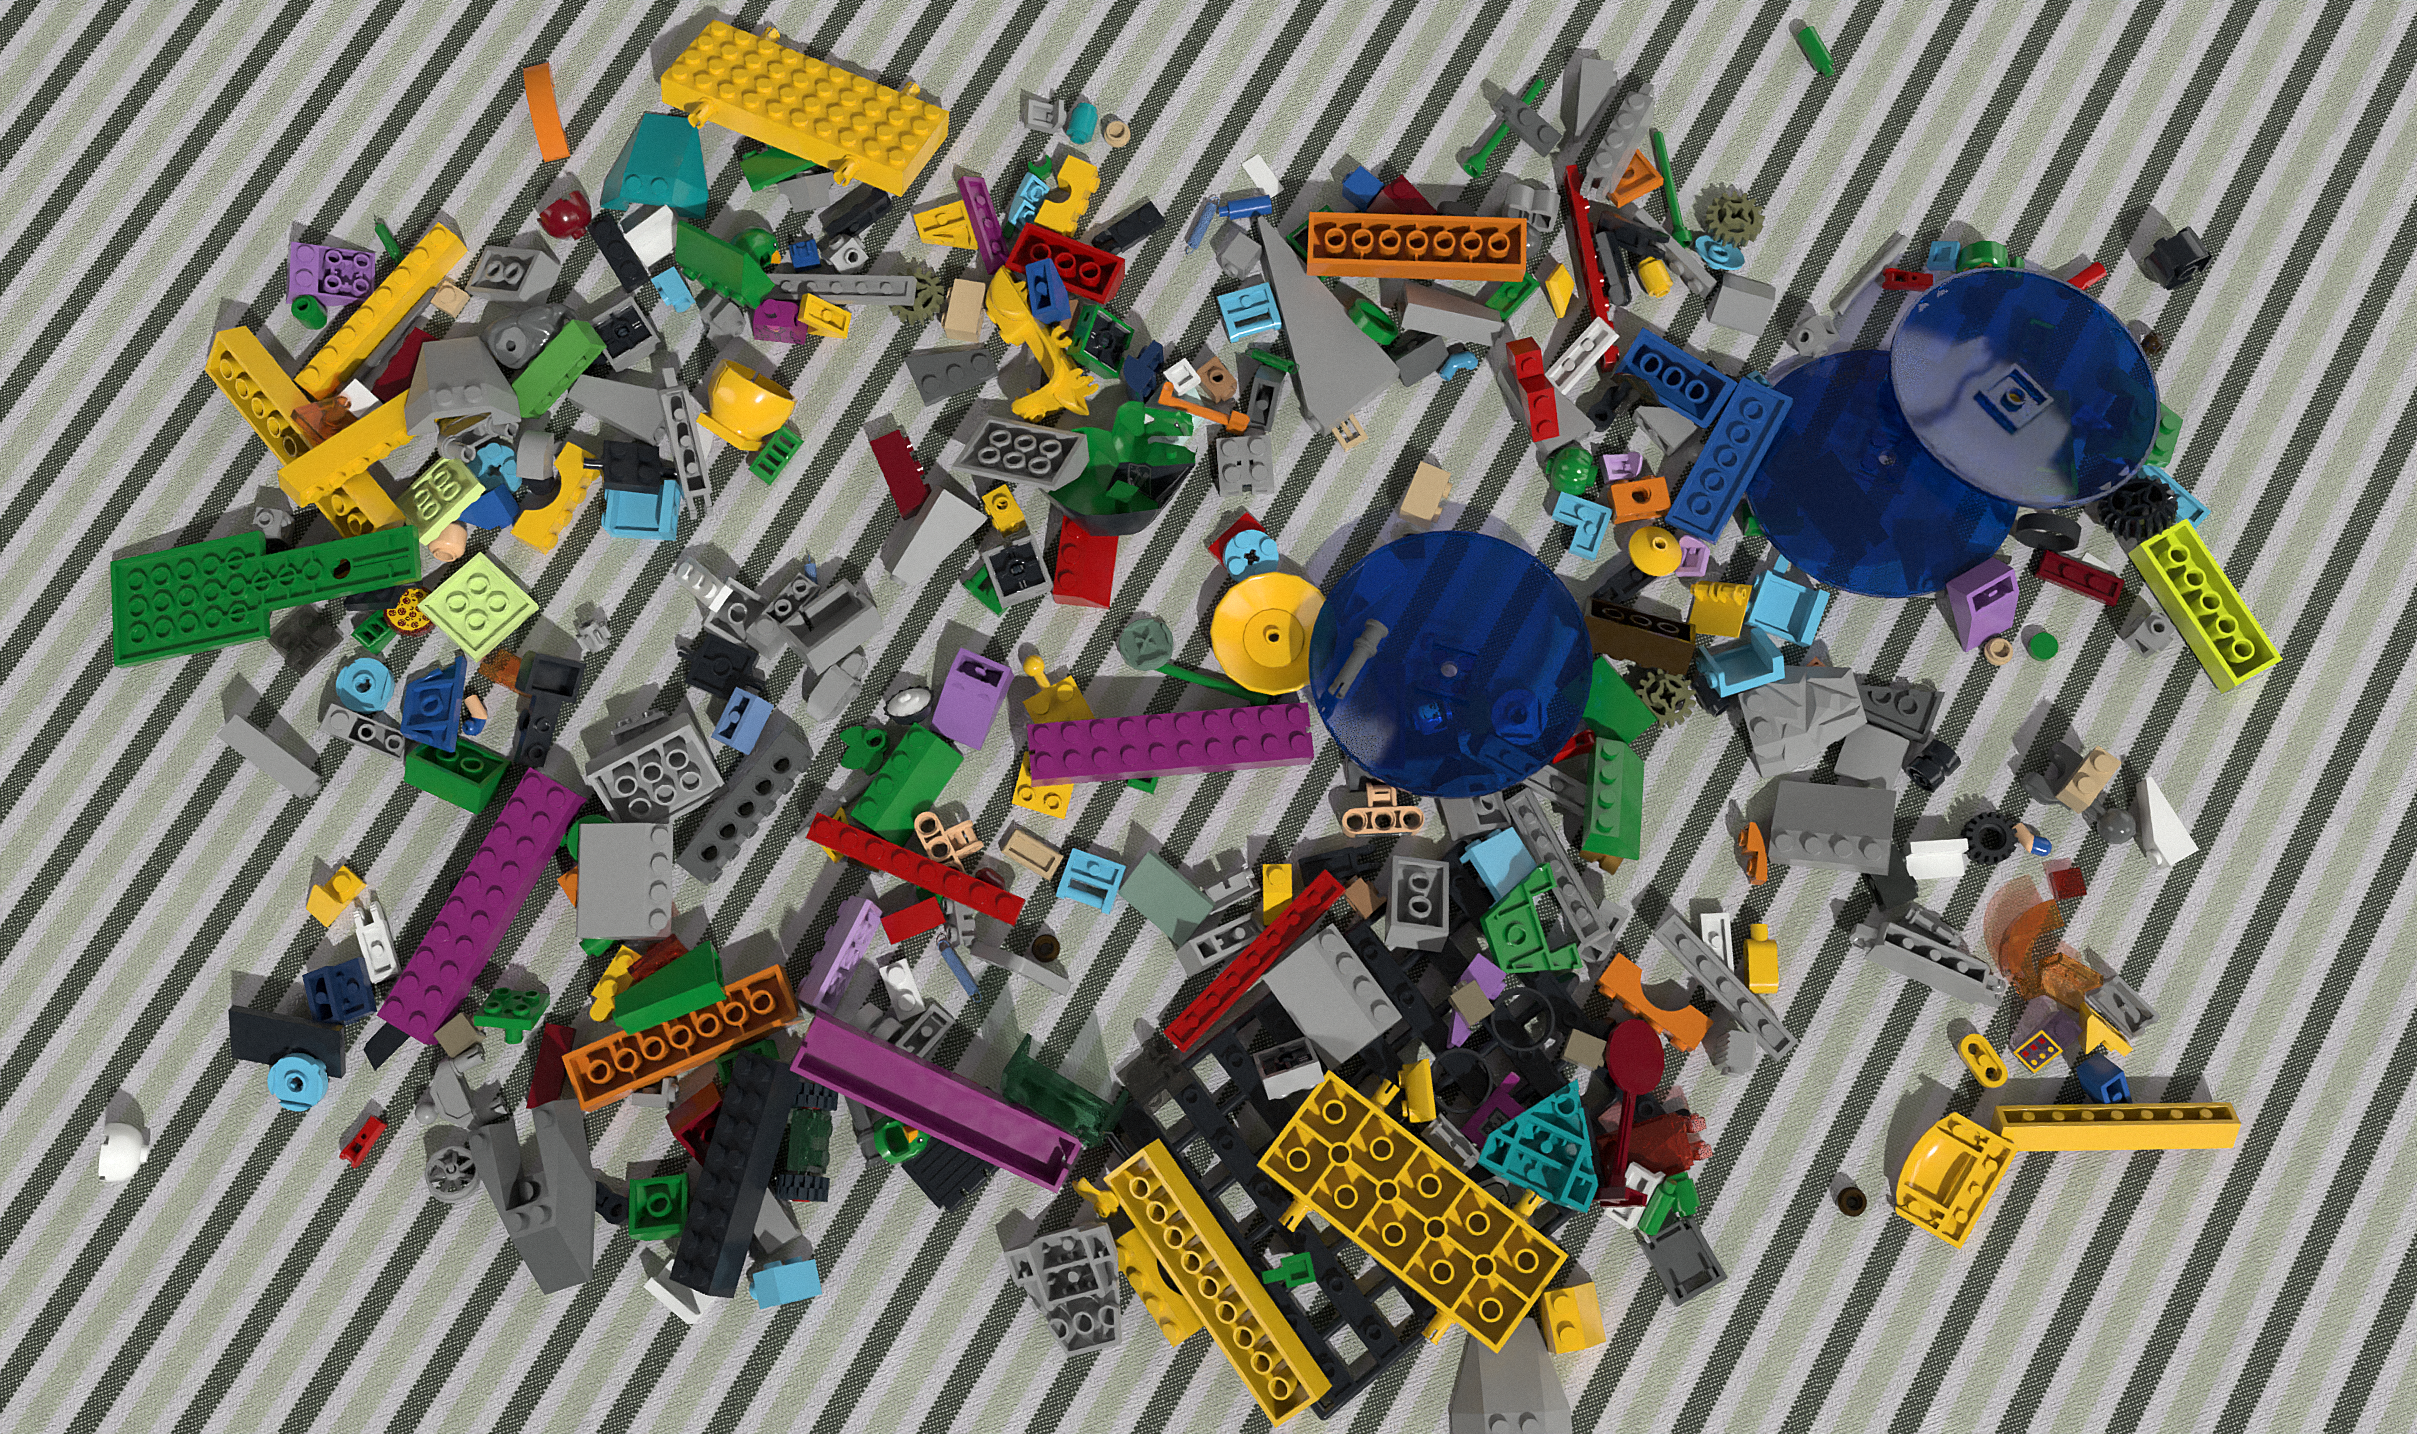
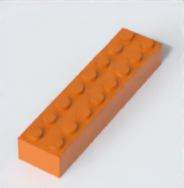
[1307,212,1527,282]
[562,964,805,1112]

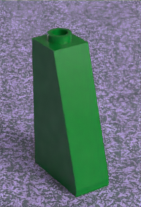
[612,940,727,1036]

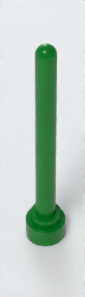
[1462,78,1545,178]
[1653,131,1693,249]
[1154,663,1272,706]

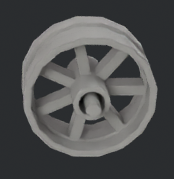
[424,1146,481,1203]

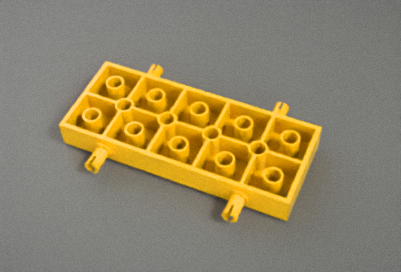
[661,19,949,197]
[1257,1070,1569,1354]

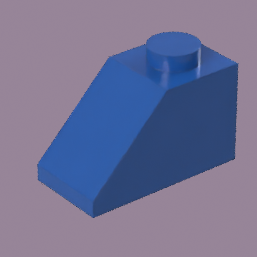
[1025,258,1071,325]
[457,483,521,530]
[2076,1052,2133,1104]

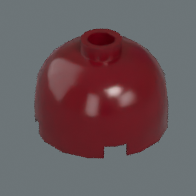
[537,190,592,241]

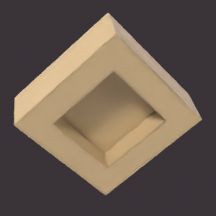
[430,281,470,318]

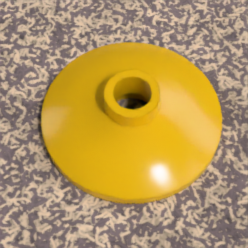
[1628,526,1682,576]

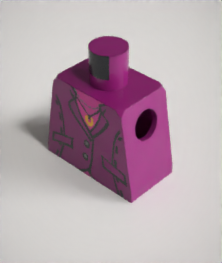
[753,299,808,345]

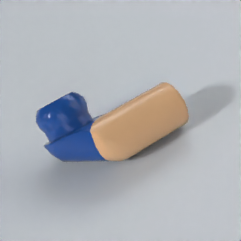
[462,695,488,736]
[2012,823,2052,857]

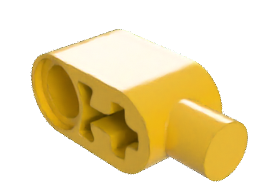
[1743,924,1779,994]

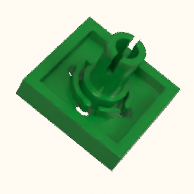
[474,987,550,1044]

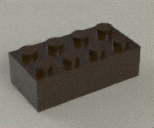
[1576,596,1696,676]

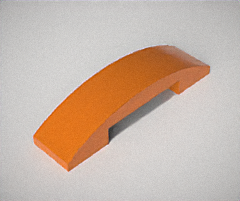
[523,62,571,162]

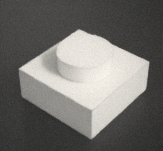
[1163,358,1201,397]

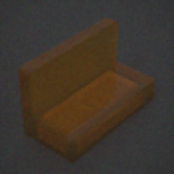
[477,649,532,700]
[2036,952,2104,1013]

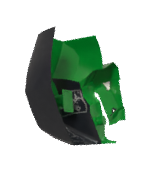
[1038,401,1198,536]

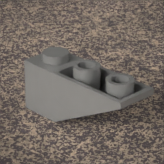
[746,572,821,660]
[317,703,411,762]

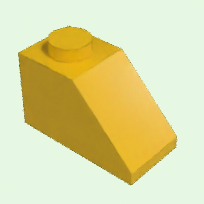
[1263,864,1292,926]

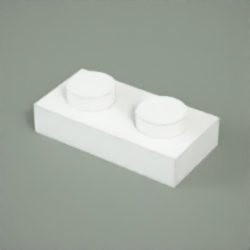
[879,958,927,1023]

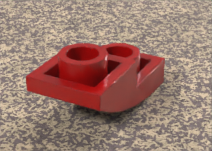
[880,896,946,945]

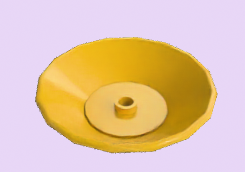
[1210,571,1338,695]

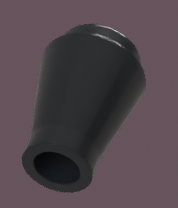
[1691,675,1731,718]

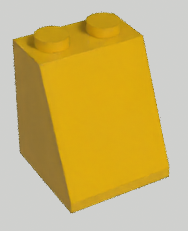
[1537,1281,1606,1354]

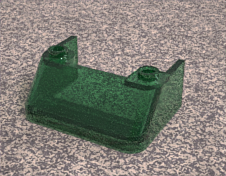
[1000,1033,1129,1148]

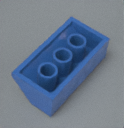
[1614,327,1738,429]

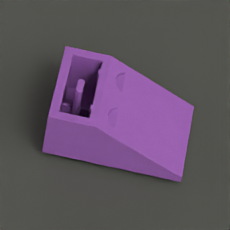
[286,242,376,307]
[1946,557,2019,652]
[929,647,1014,751]
[1446,953,1507,1050]

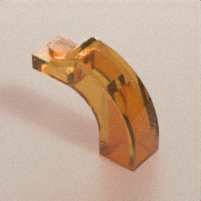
[1998,899,2065,1002]

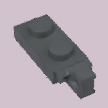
[1494,92,1562,158]

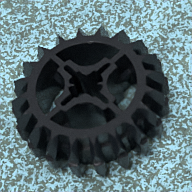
[2097,475,2178,542]

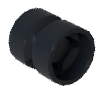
[1906,739,1961,793]

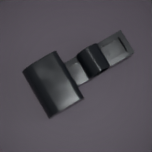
[513,650,586,768]

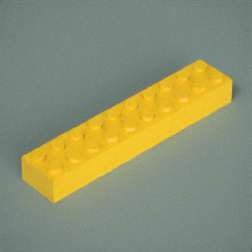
[204,326,406,539]
[1103,1138,1332,1428]

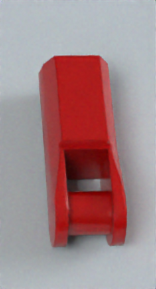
[2057,261,2107,301]
[1882,268,1933,293]
[1546,729,1595,764]
[339,1114,388,1169]

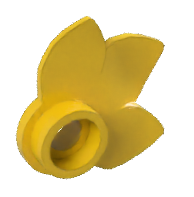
[1071,1177,1120,1218]

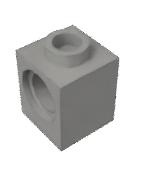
[1221,232,1262,281]
[251,507,296,546]

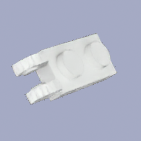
[352,901,402,984]

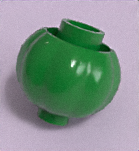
[1545,446,1598,496]

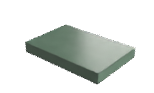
[1118,849,1216,947]

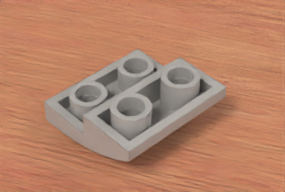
[1834,724,1910,791]

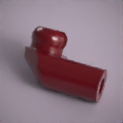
[975,867,1006,891]

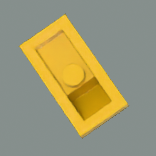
[797,293,852,339]
[306,865,367,927]
[2078,1002,2133,1057]

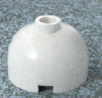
[98,1122,149,1182]

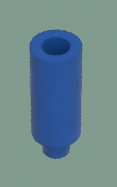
[1218,194,1272,220]

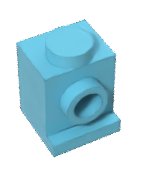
[651,266,695,313]

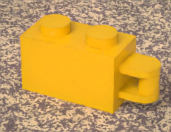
[590,945,655,1023]

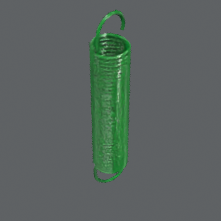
[374,219,405,266]
[1246,348,1300,374]

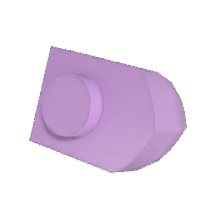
[1598,452,1643,484]
[1675,534,1710,577]

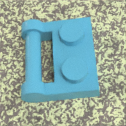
[1217,282,1282,343]
[1056,848,1126,915]

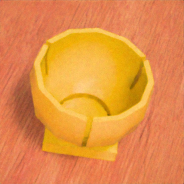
[696,359,798,452]

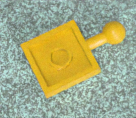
[1023,655,1096,724]

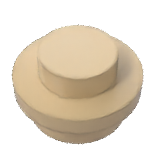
[1104,121,1130,148]
[1984,638,2013,666]

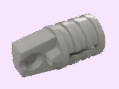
[1025,346,1048,390]

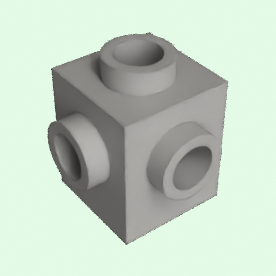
[820,234,869,275]
[1790,315,1840,358]
[2123,610,2176,659]

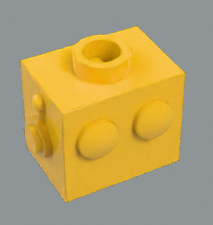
[982,484,1027,539]

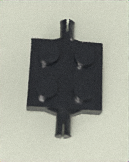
[583,440,678,495]
[343,559,423,611]
[677,633,767,702]

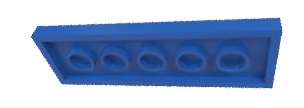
[1665,377,1793,545]

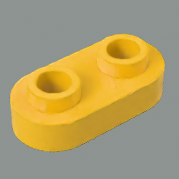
[1957,1034,2008,1088]

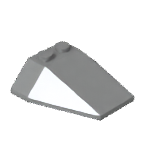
[404,336,521,436]
[1451,1317,1572,1434]

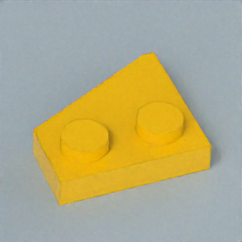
[913,200,979,250]

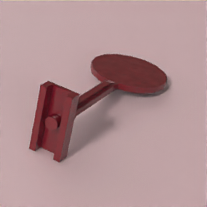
[1592,1019,1664,1208]

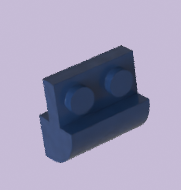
[1123,340,1164,405]
[302,957,377,1026]

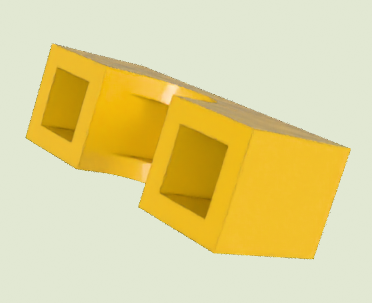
[1034,155,1100,238]

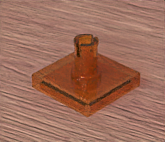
[290,395,358,445]

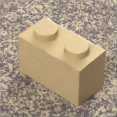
[941,279,988,343]
[1398,461,1453,530]
[2055,745,2122,814]

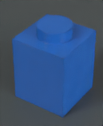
[1342,166,1385,213]

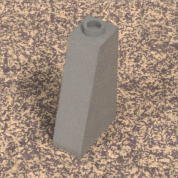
[1397,280,1504,347]
[1497,362,1596,460]
[566,374,667,446]
[884,485,988,587]
[217,714,323,799]

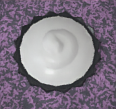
[883,685,935,725]

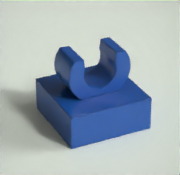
[789,239,822,273]

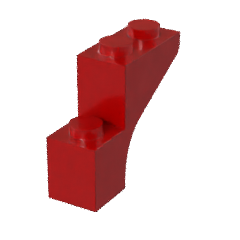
[1505,336,1560,443]

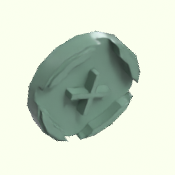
[1118,618,1174,671]

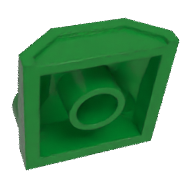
[628,1172,690,1241]

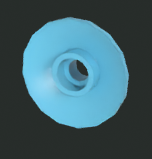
[1694,235,1745,270]

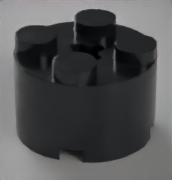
[2143,226,2213,290]

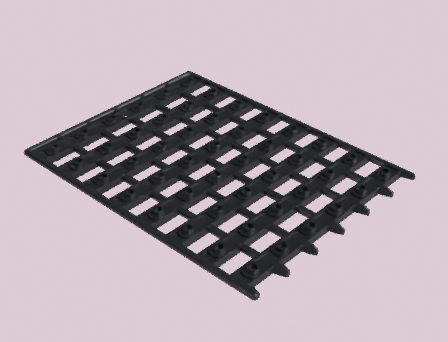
[1100,840,1692,1421]

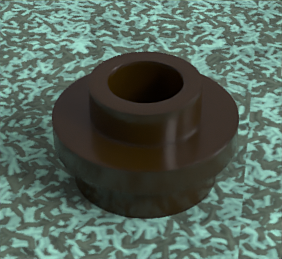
[2138,331,2165,357]
[1032,934,1060,963]
[1836,1187,1867,1217]

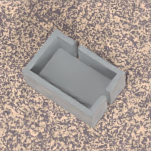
[778,578,885,675]

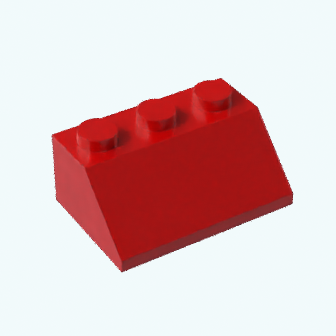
[1053,515,1119,609]

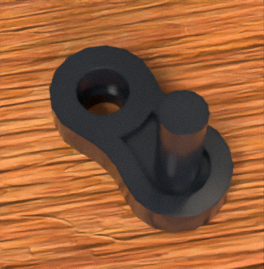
[1586,381,1631,432]
[595,1181,629,1226]

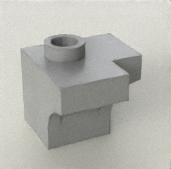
[778,170,835,213]
[699,294,746,352]

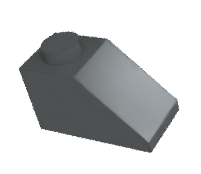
[1247,365,1286,432]

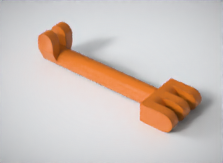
[1158,382,1250,436]

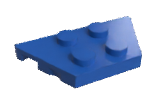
[400,656,467,752]

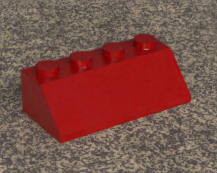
[1005,222,1125,304]

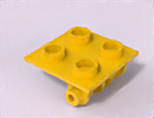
[1689,580,1752,638]
[1012,751,1074,820]

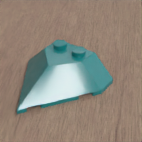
[1477,1078,1598,1214]

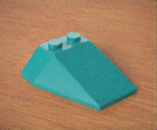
[600,113,709,220]

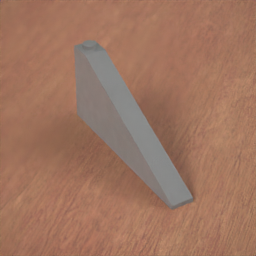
[1257,215,1400,437]

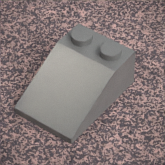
[464,245,562,311]
[1384,855,1449,952]

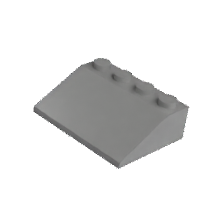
[952,415,1089,491]
[585,712,729,824]
[1768,780,1897,876]
[576,823,673,942]
[1262,923,1402,1071]

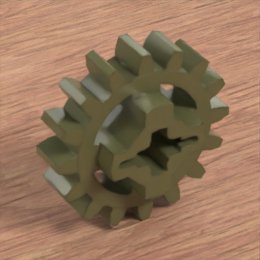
[1704,191,1765,249]
[888,267,945,326]
[1635,668,1696,729]

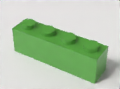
[511,319,607,419]

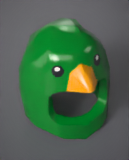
[729,225,781,269]
[874,1115,931,1165]

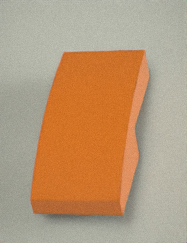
[1738,822,1767,885]

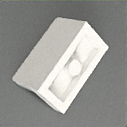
[624,205,678,269]
[1902,838,1969,880]
[1604,1162,1666,1230]
[643,1259,716,1324]

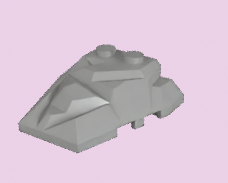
[1738,665,1867,779]
[1003,1221,1122,1357]

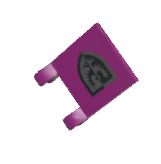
[1460,1072,1526,1149]

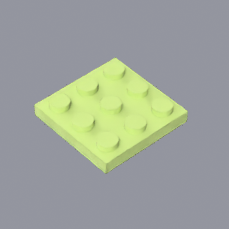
[393,457,486,546]
[417,552,539,663]

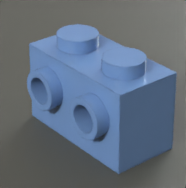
[711,687,774,756]

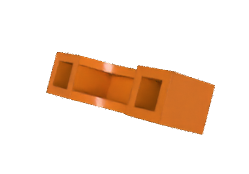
[1595,952,1714,1052]

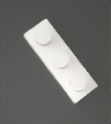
[1545,316,1619,395]
[674,556,733,613]
[1698,913,1734,1001]

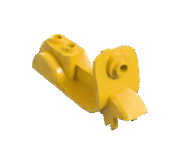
[985,265,1099,423]

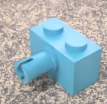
[749,1256,822,1309]

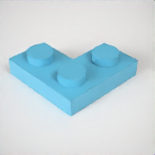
[1551,491,1613,562]

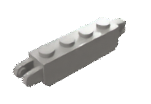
[1580,82,1655,202]
[658,367,714,520]
[1849,922,2006,1008]

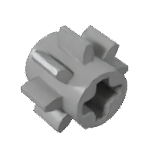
[575,618,612,653]

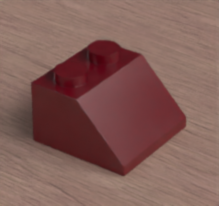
[1365,174,1437,216]
[665,1081,725,1167]

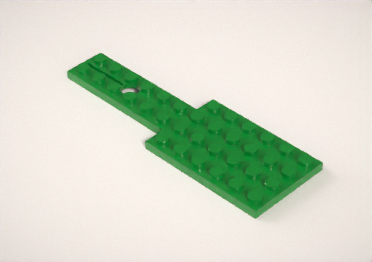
[110,524,422,669]

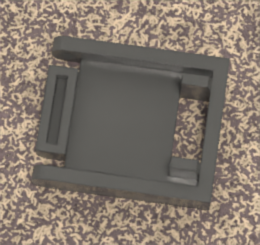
[1639,1215,1728,1307]

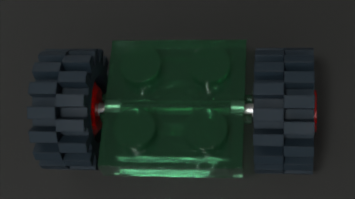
[775,1082,839,1202]

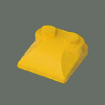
[1397,1058,1436,1123]

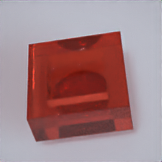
[2048,867,2087,901]

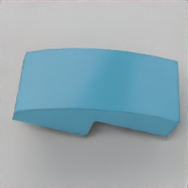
[1008,172,1050,231]

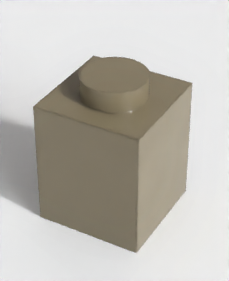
[1448,980,1495,1029]
[433,1012,486,1058]
[1560,1028,1606,1071]

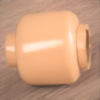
[428,521,468,562]

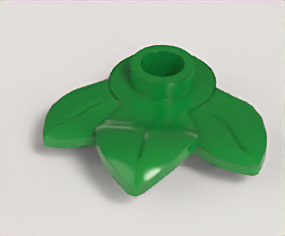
[839,726,890,776]

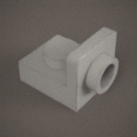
[631,1077,679,1108]

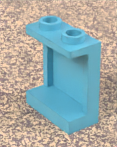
[601,480,681,541]
[1742,570,1830,647]
[1695,627,1785,697]
[1459,827,1537,909]

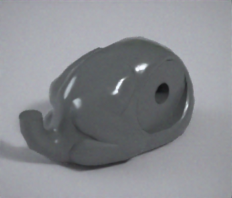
[480,303,581,370]

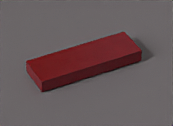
[2033,550,2125,607]
[526,1023,577,1109]

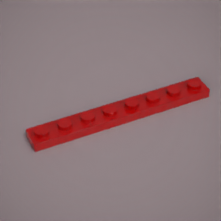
[1563,164,1619,373]
[805,812,1026,927]
[1163,869,1346,1053]

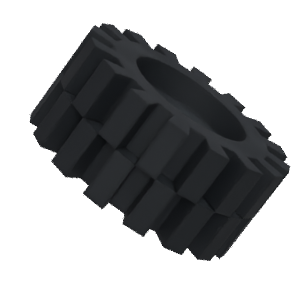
[1960,812,2018,866]

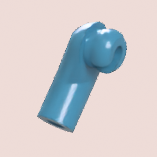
[1439,351,1478,381]

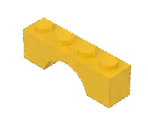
[510,441,600,556]
[1114,1227,1204,1348]

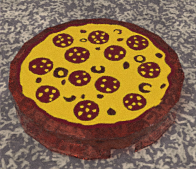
[383,586,436,637]

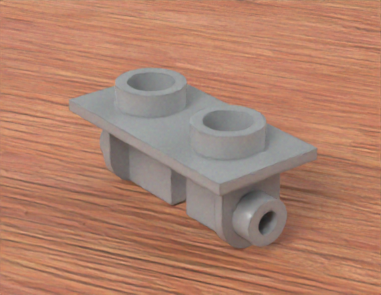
[1202,867,1261,915]
[942,897,978,950]
[1898,903,1961,949]
[1421,1113,1480,1174]

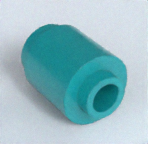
[1066,103,1098,145]

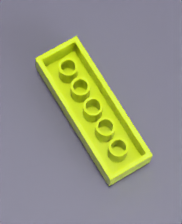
[2128,518,2283,694]

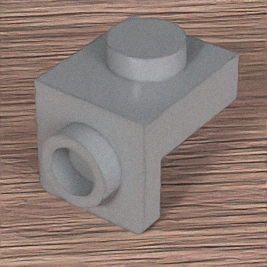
[1024,99,1067,134]

